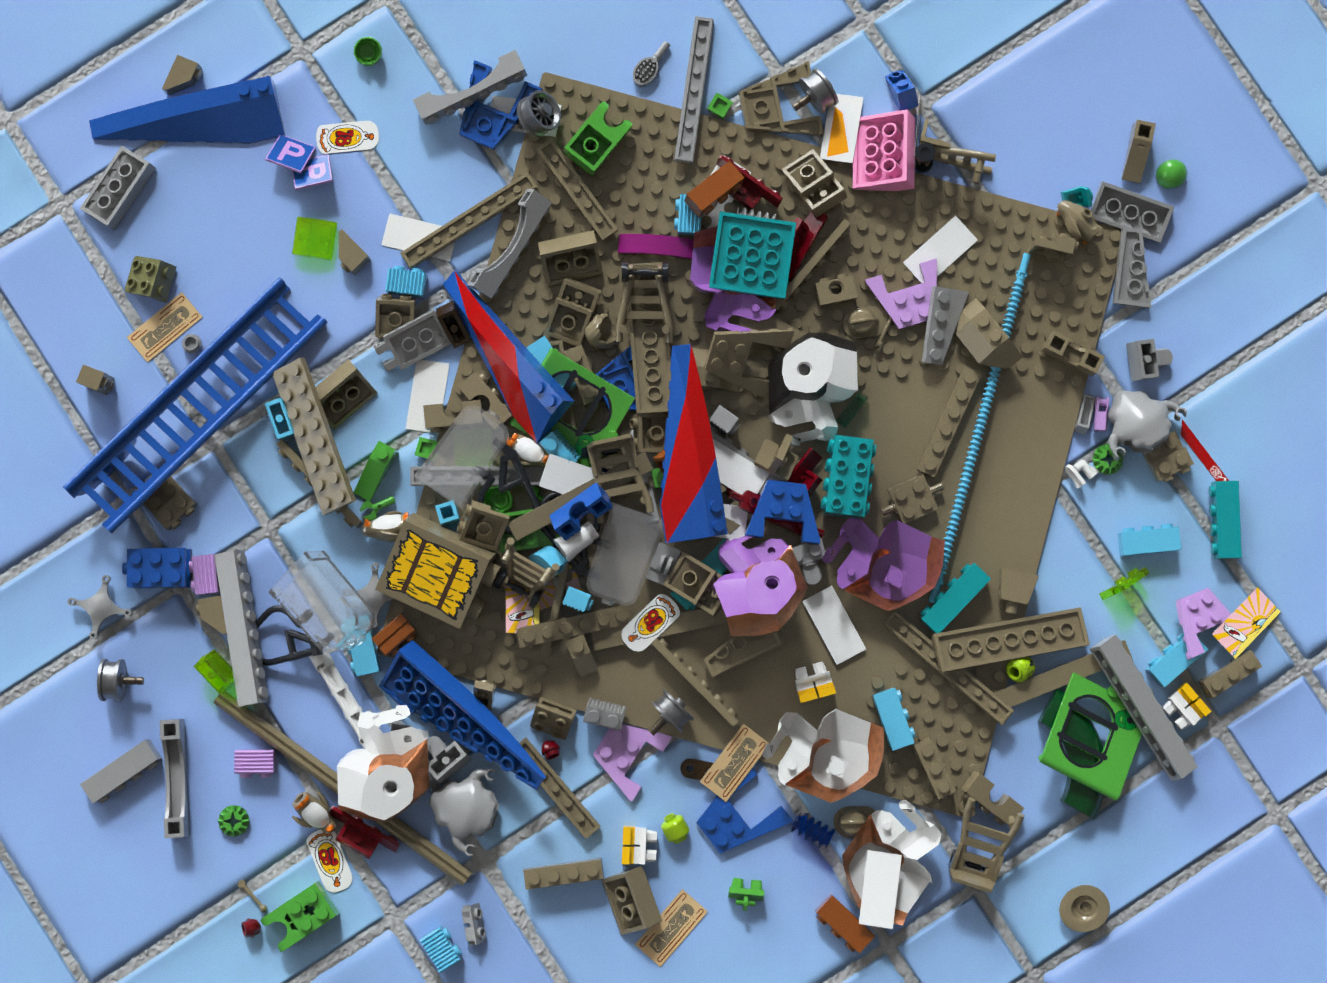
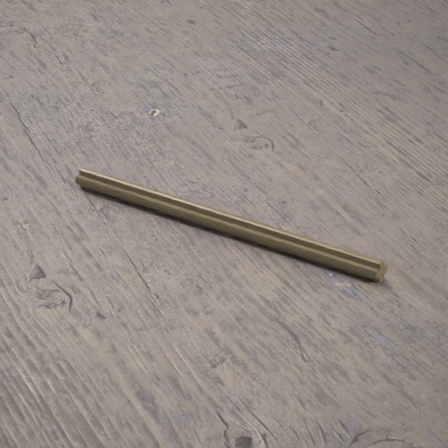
[213,690,473,886]

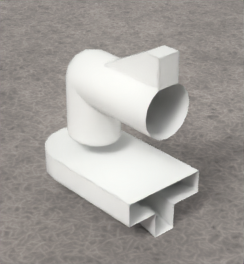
[1065,460,1099,489]

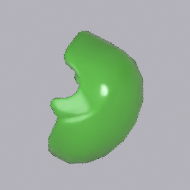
[353,37,382,66]
[1156,159,1187,189]
[484,486,513,513]

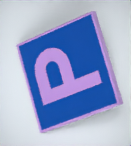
[265,135,316,173]
[292,155,333,190]

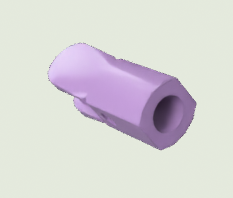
[1093,396,1109,432]

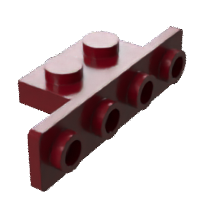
[717,155,783,211]
[788,212,828,281]
[784,448,822,497]
[330,806,400,859]

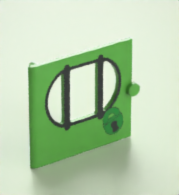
[509,348,635,468]
[1038,673,1142,801]

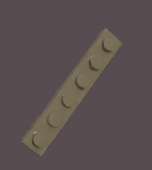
[536,138,618,241]
[775,219,851,313]
[917,366,982,478]
[276,439,363,528]
[515,604,632,648]
[651,638,738,726]
[519,737,601,839]

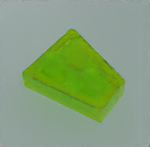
[1099,567,1149,600]

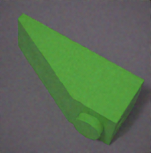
[353,441,398,502]

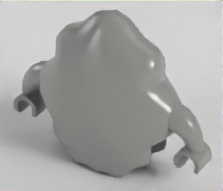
[1108,391,1187,461]
[429,769,499,856]

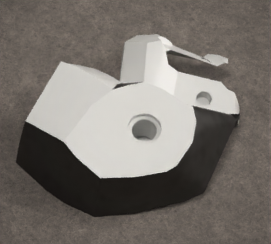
[768,333,858,446]

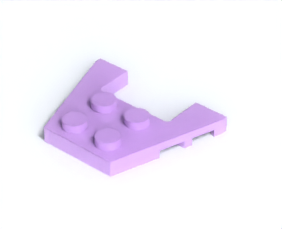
[865,259,937,330]
[1175,588,1231,660]
[593,724,672,801]

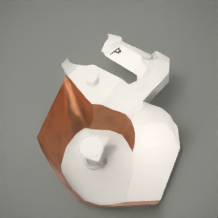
[337,705,429,822]
[762,709,884,803]
[842,800,942,926]

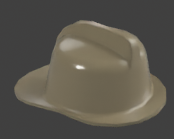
[843,306,889,339]
[833,806,875,838]

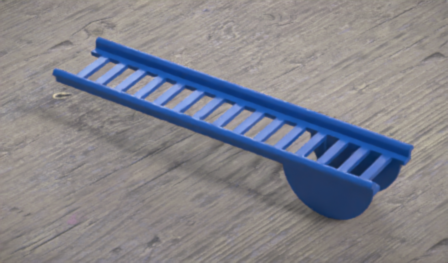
[63,277,328,534]

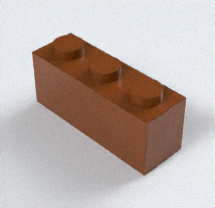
[684,161,745,218]
[815,894,875,954]

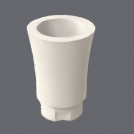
[554,521,599,562]

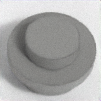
[182,334,202,353]

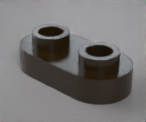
[680,758,713,780]

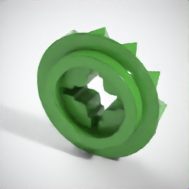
[1093,444,1124,475]
[218,805,249,837]

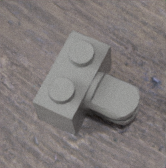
[1126,339,1173,381]
[792,539,826,585]
[645,542,681,587]
[427,736,471,785]

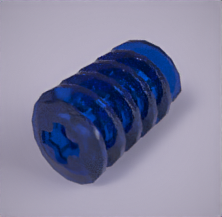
[791,812,835,848]

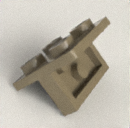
[754,434,799,482]
[530,697,577,740]

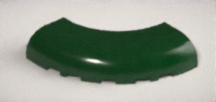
[1038,688,1104,820]

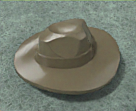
[1059,885,1110,932]

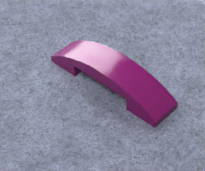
[618,234,694,259]

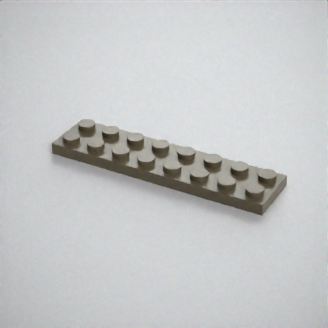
[628,262,671,415]
[273,358,356,515]
[932,607,1090,673]

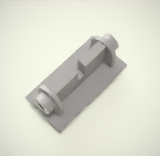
[461,903,486,945]

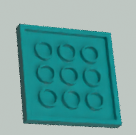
[709,211,796,299]

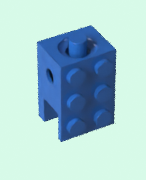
[122,548,192,589]

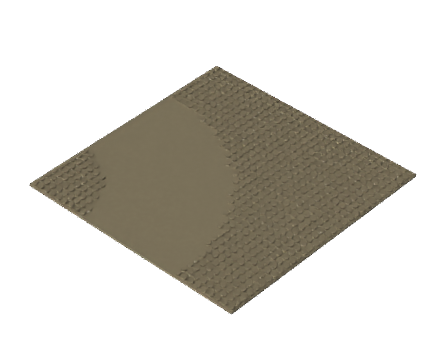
[377,72,1121,817]

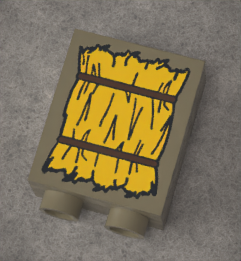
[375,513,501,629]

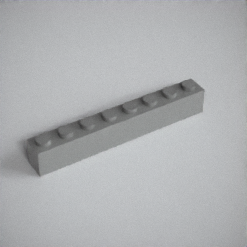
[214,550,269,707]
[1090,634,1198,781]

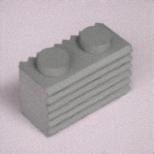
[709,405,740,437]
[583,697,627,731]

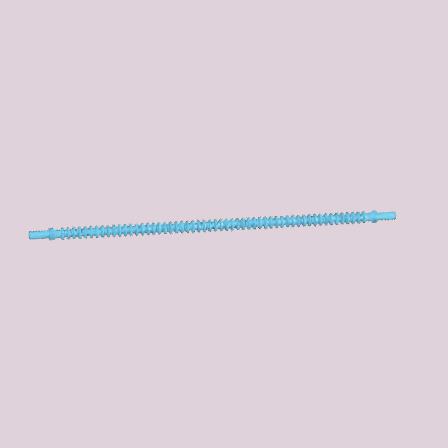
[928,253,1031,603]

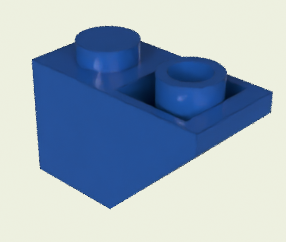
[885,70,919,111]

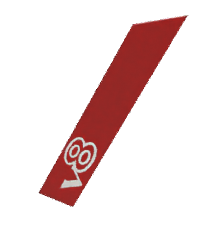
[1181,420,1229,481]

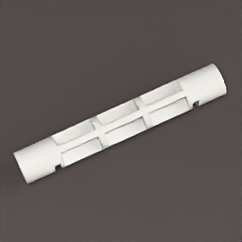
[309,649,365,749]

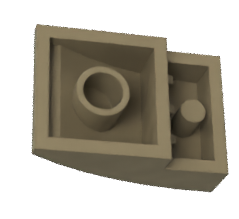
[782,149,847,218]
[544,277,602,346]
[663,551,722,617]

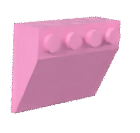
[853,109,915,191]

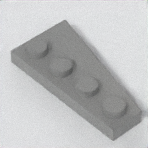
[1112,227,1151,308]
[922,286,969,365]

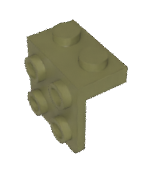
[125,256,176,303]

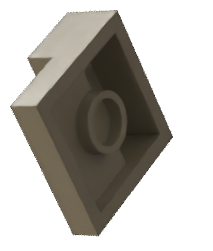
[1029,233,1079,261]
[375,293,416,338]
[630,414,668,454]
[1142,431,1194,483]
[143,476,197,530]
[457,500,509,551]

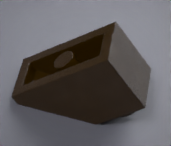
[436,301,471,349]

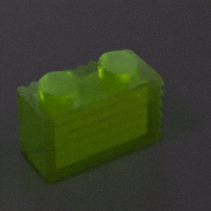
[193,649,234,694]

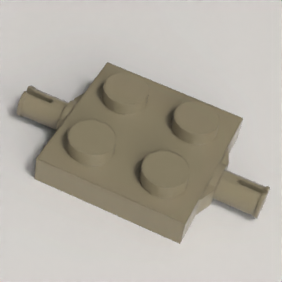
[881,474,944,524]

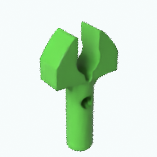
[360,496,396,520]

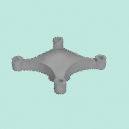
[342,562,394,628]
[68,575,133,639]

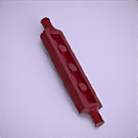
[729,490,825,538]

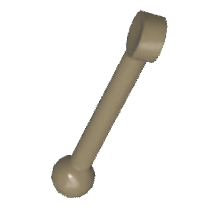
[875,316,892,348]
[238,880,267,913]

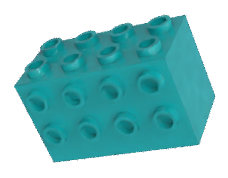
[820,435,877,519]

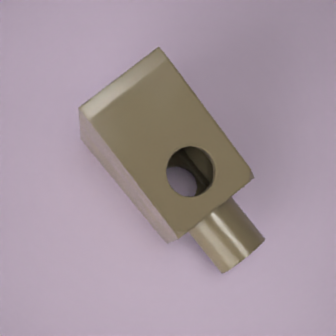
[998,568,1039,615]

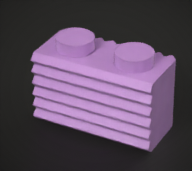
[189,554,220,595]
[234,749,276,778]

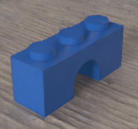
[549,482,613,541]

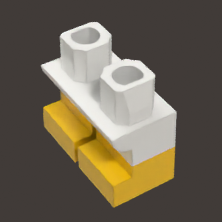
[794,661,836,703]
[1163,683,1212,730]
[622,826,657,864]

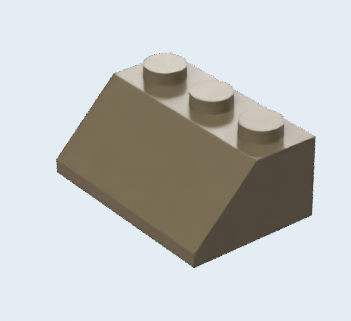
[538,230,603,286]
[315,359,378,429]
[601,866,662,935]

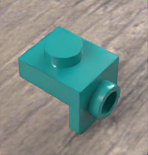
[1061,186,1093,207]

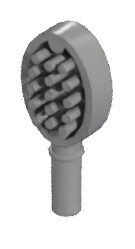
[633,41,670,87]

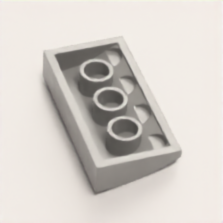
[80,146,156,231]
[1091,181,1174,243]

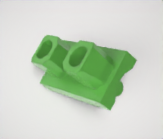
[728,878,765,911]

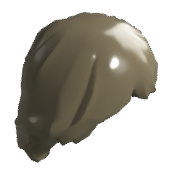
[585,313,617,349]

